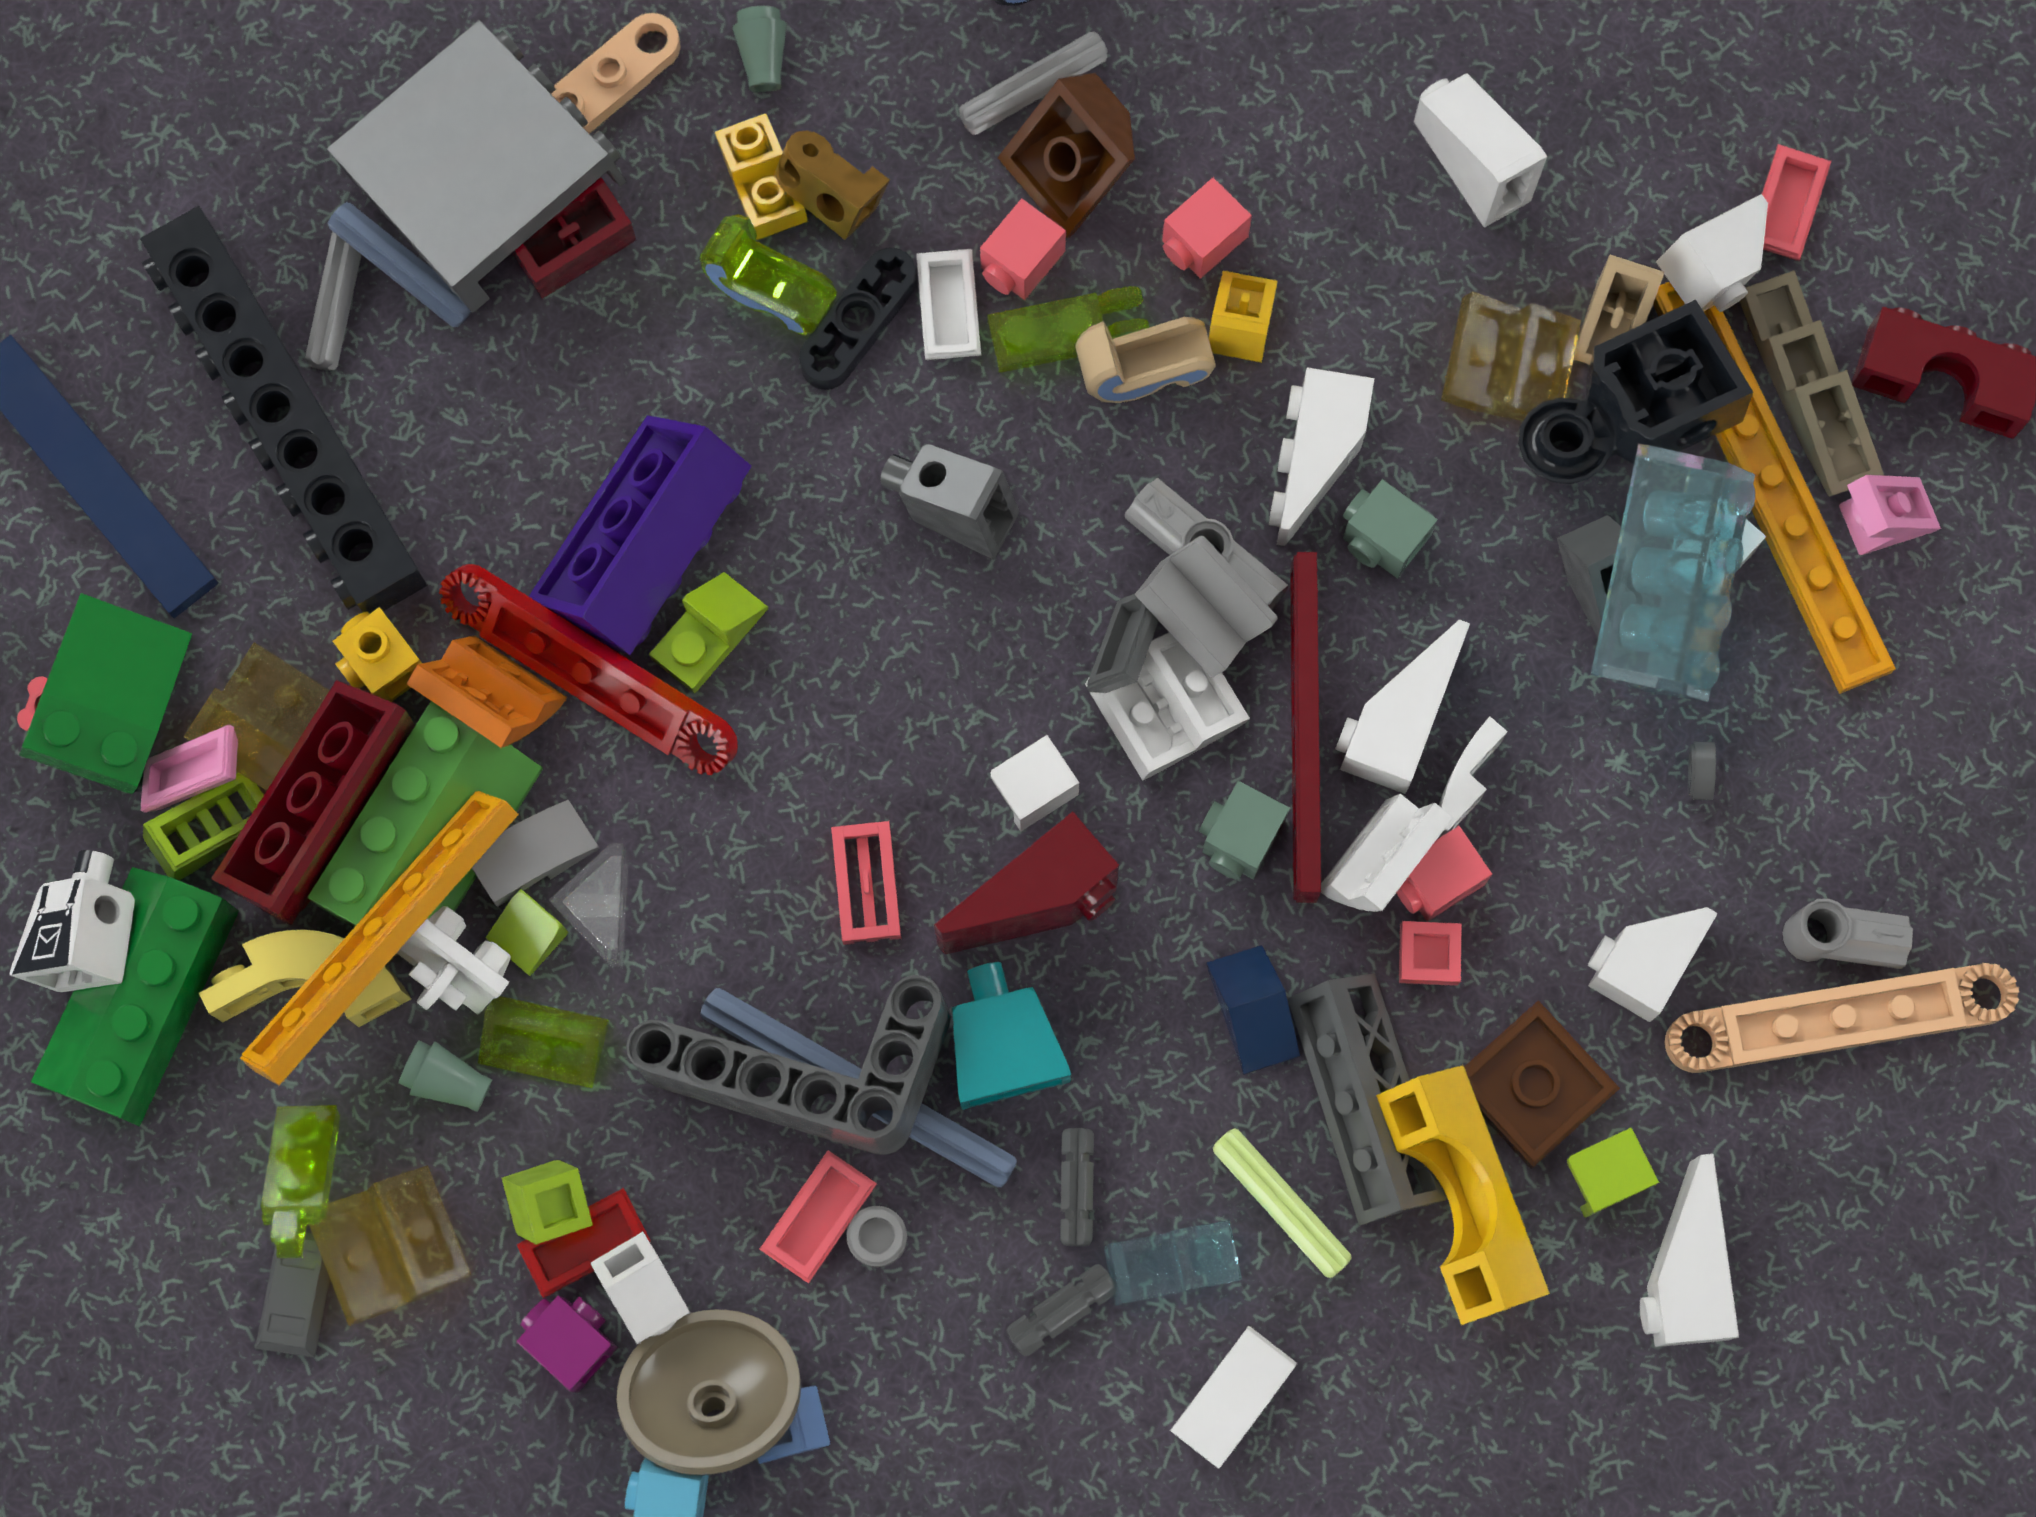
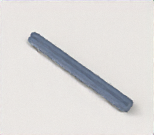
[700,988,1017,1188]

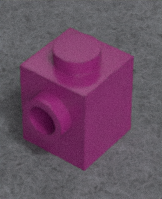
[516,1295,619,1393]

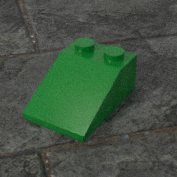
[19,593,192,794]

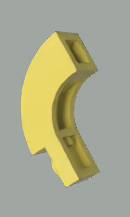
[199,930,411,1027]

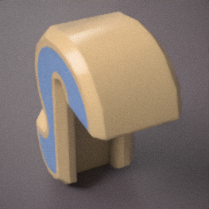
[1075,317,1216,403]

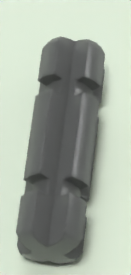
[1060,1128,1094,1247]
[1006,1264,1117,1356]

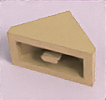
[1572,255,1664,365]

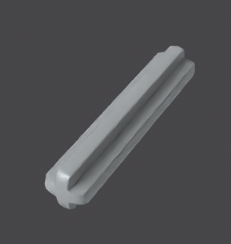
[959,32,1108,135]
[305,231,362,371]

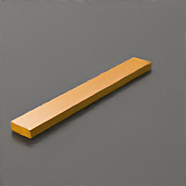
[1653,282,1896,694]

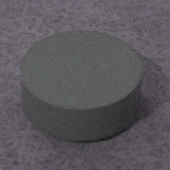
[1688,741,1716,800]

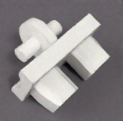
[397,906,511,1015]

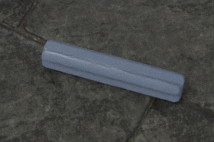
[328,202,471,327]

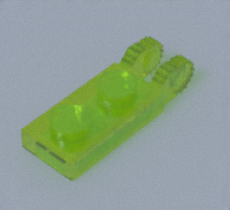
[987,286,1150,373]

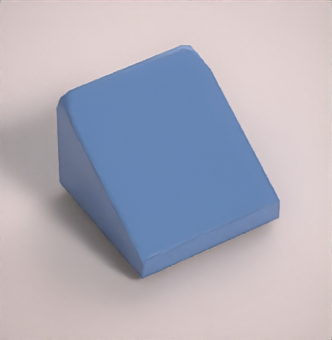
[758,1386,830,1464]

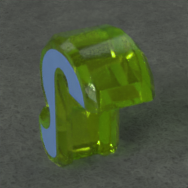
[699,214,837,335]

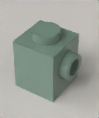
[1343,479,1438,579]
[1199,781,1290,880]

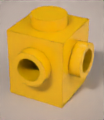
[333,607,422,702]

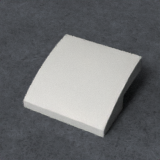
[1085,633,1250,781]
[1321,794,1453,912]

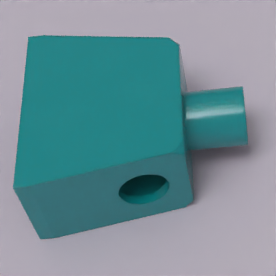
[952,962,1071,1110]

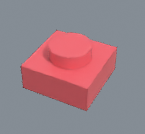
[1399,921,1462,986]

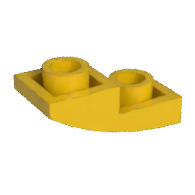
[715,113,808,240]

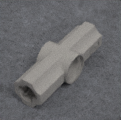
[1125,478,1288,610]

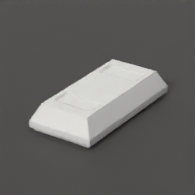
[916,249,981,360]

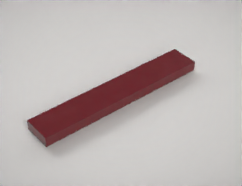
[1290,552,1321,903]

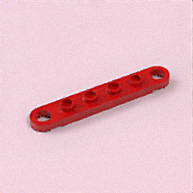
[439,564,738,775]

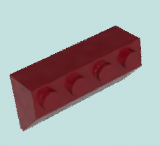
[211,680,415,925]

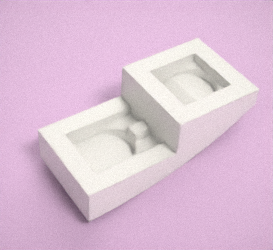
[1437,717,1507,839]
[1170,1326,1297,1469]

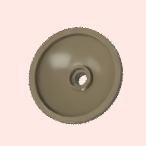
[617,1310,801,1475]

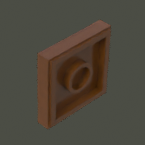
[1464,1000,1620,1169]

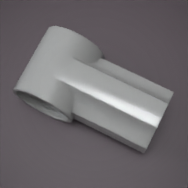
[1782,898,1913,969]

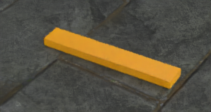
[240,791,519,1085]

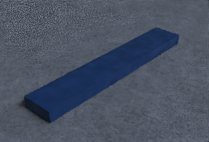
[0,334,219,619]

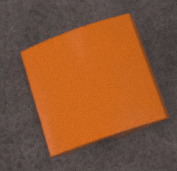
[407,636,567,748]

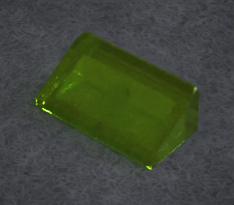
[478,996,609,1088]

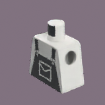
[9,850,135,992]

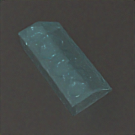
[1591,444,1755,702]

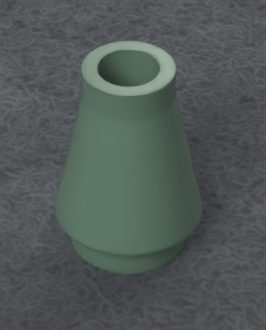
[732,6,787,92]
[398,1040,493,1112]

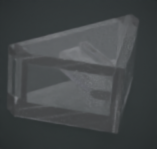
[549,843,629,969]

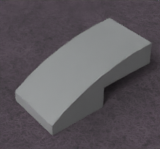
[472,800,600,907]

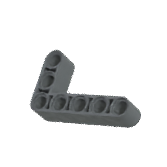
[626,975,951,1155]

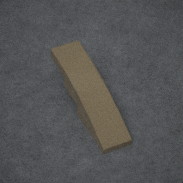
[1740,270,1884,497]

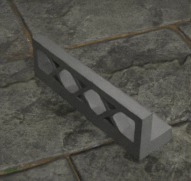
[1288,973,1448,1226]

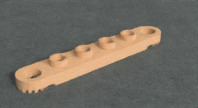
[551,13,681,133]
[1665,963,2019,1073]

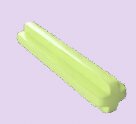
[1213,1128,1352,1278]

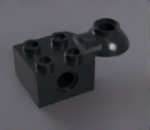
[1518,300,1753,485]

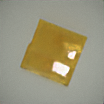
[1441,291,1581,421]
[184,642,330,790]
[306,1165,472,1326]

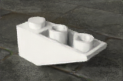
[1269,368,1374,546]

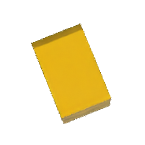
[1209,271,1278,362]

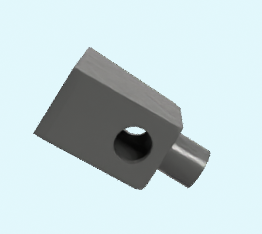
[880,444,1020,560]

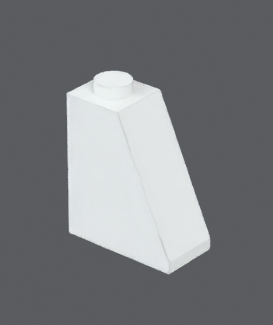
[1414,73,1547,227]

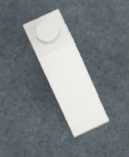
[1335,620,1470,794]
[1640,1154,1739,1347]

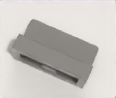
[1135,536,1277,678]

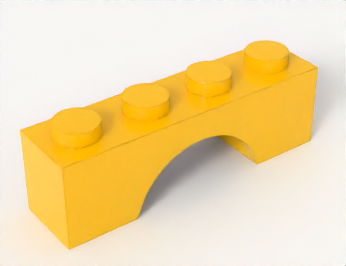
[1376,1065,1550,1325]

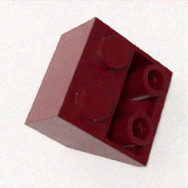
[512,177,636,299]

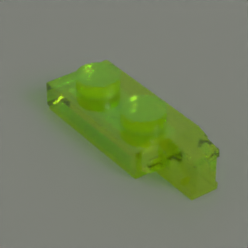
[261,1105,340,1258]

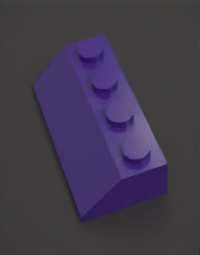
[529,415,752,655]

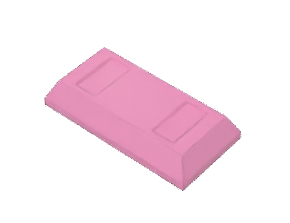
[141,724,238,813]

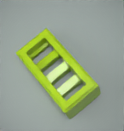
[143,769,263,880]

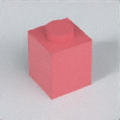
[1162,177,1252,279]
[980,198,1066,300]
[1396,826,1492,922]

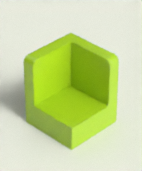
[1567,1127,1659,1218]
[502,1160,593,1244]

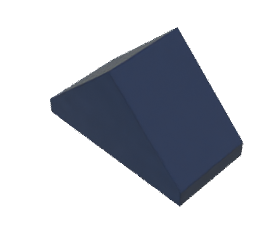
[1206,945,1300,1075]

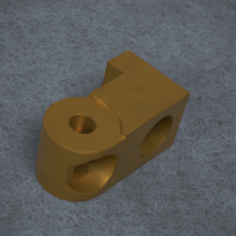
[775,131,890,240]

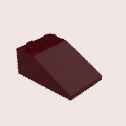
[934,811,1119,954]

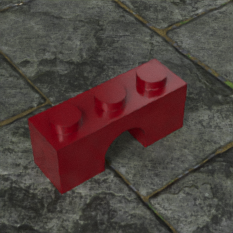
[1852,307,2036,439]

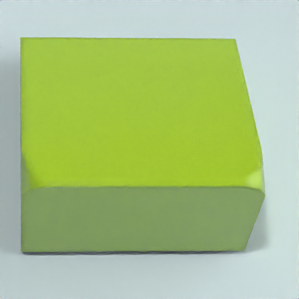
[486,889,569,976]

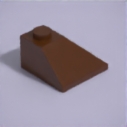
[997,73,1135,238]

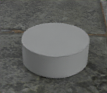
[847,1206,907,1268]

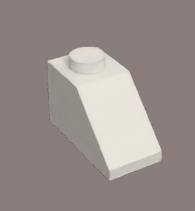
[1656,194,1768,312]
[1587,907,1718,1022]

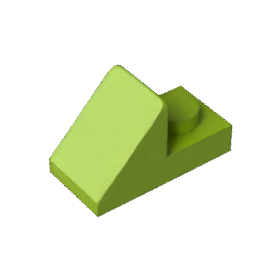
[649,572,768,694]

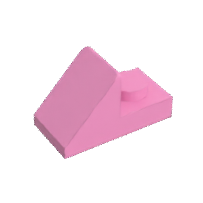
[1839,475,1941,555]

